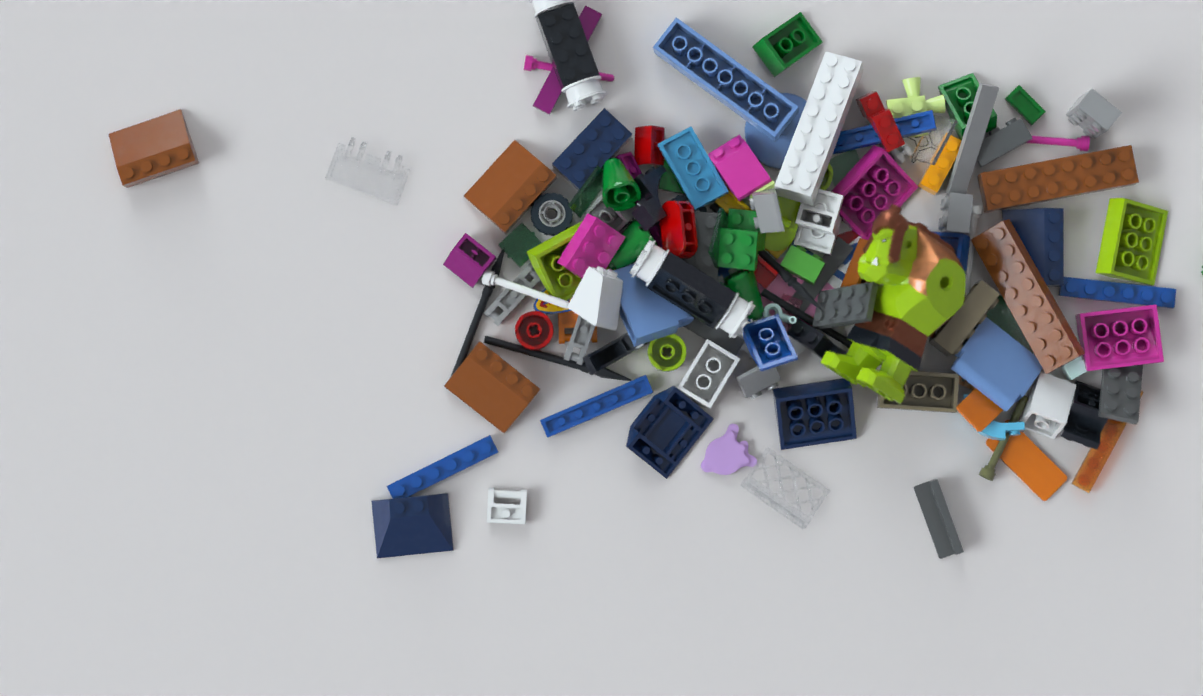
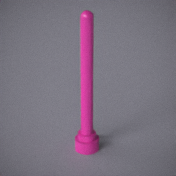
[524,55,614,82]
[1026,136,1090,152]

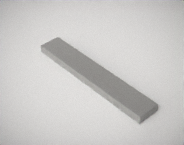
[946,83,999,194]

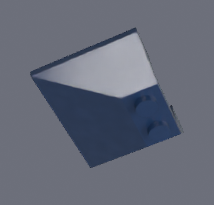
[626,386,714,479]
[371,493,454,558]

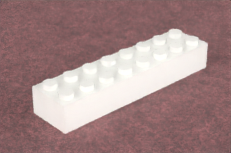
[774,52,864,206]

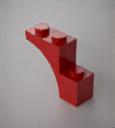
[855,91,905,152]

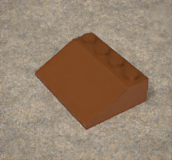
[109,109,199,188]
[464,140,557,234]
[444,341,540,433]

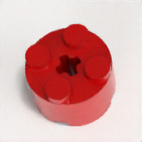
[515,311,554,350]

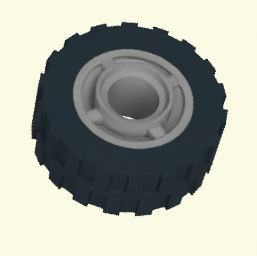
[530,192,573,236]

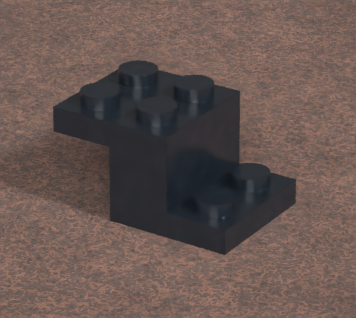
[1061,380,1108,450]

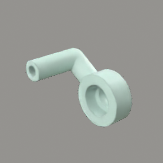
[762,303,796,324]

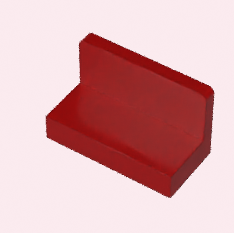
[634,125,665,166]
[744,256,779,289]

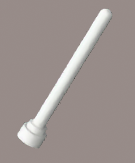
[965,206,983,297]
[482,269,569,309]

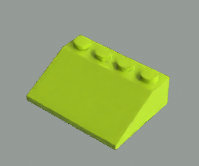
[1096,198,1168,286]
[527,221,615,306]

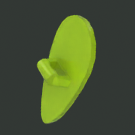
[765,196,801,251]

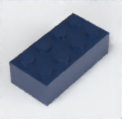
[552,108,632,192]

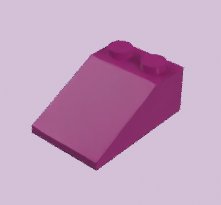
[708,135,772,201]

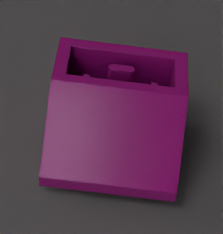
[443,233,497,288]

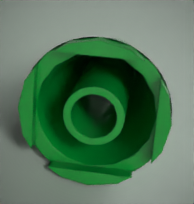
[602,158,641,211]
[608,220,657,270]
[719,269,764,321]

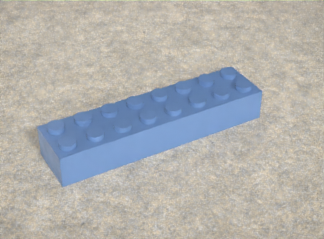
[653,17,799,142]

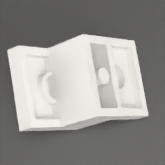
[794,189,844,255]

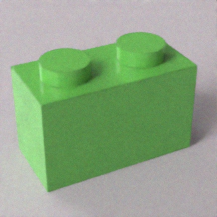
[780,245,825,286]

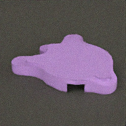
[701,424,757,475]

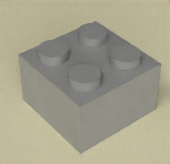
[938,192,974,235]

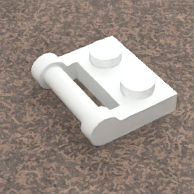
[487,488,527,524]

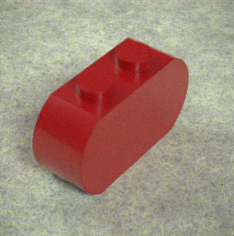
[660,201,698,259]

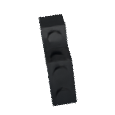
[632,165,667,232]
[787,318,847,359]
[582,332,651,375]

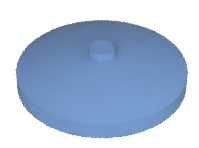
[745,93,807,169]

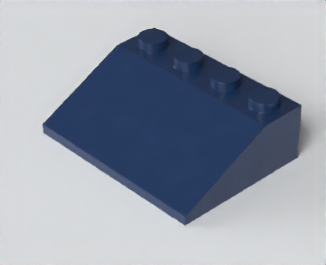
[1002,208,1064,287]
[772,378,857,450]

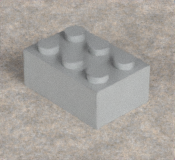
[1066,88,1122,138]

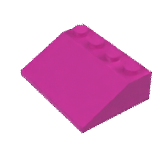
[831,145,918,240]
[1075,305,1164,371]

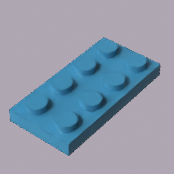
[658,126,729,211]

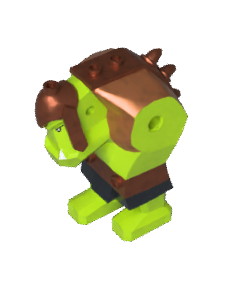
[820,204,965,405]

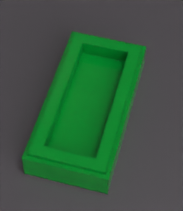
[1005,85,1046,126]

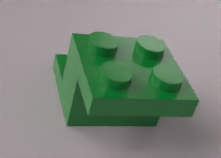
[717,208,766,271]

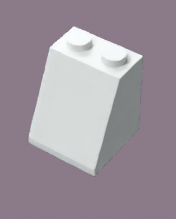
[567,266,623,331]
[1019,372,1076,439]

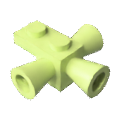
[886,77,946,137]

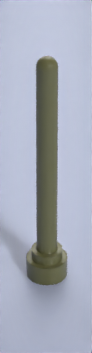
[979,395,1028,481]

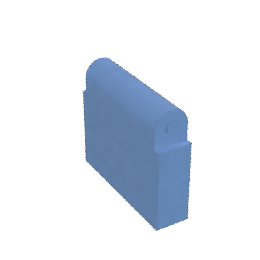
[613,263,694,347]
[951,317,1043,412]

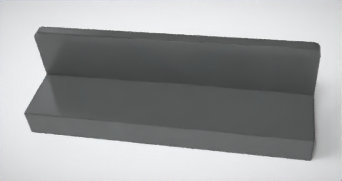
[914,479,964,559]

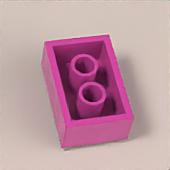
[557,213,625,279]

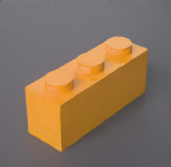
[918,133,961,195]

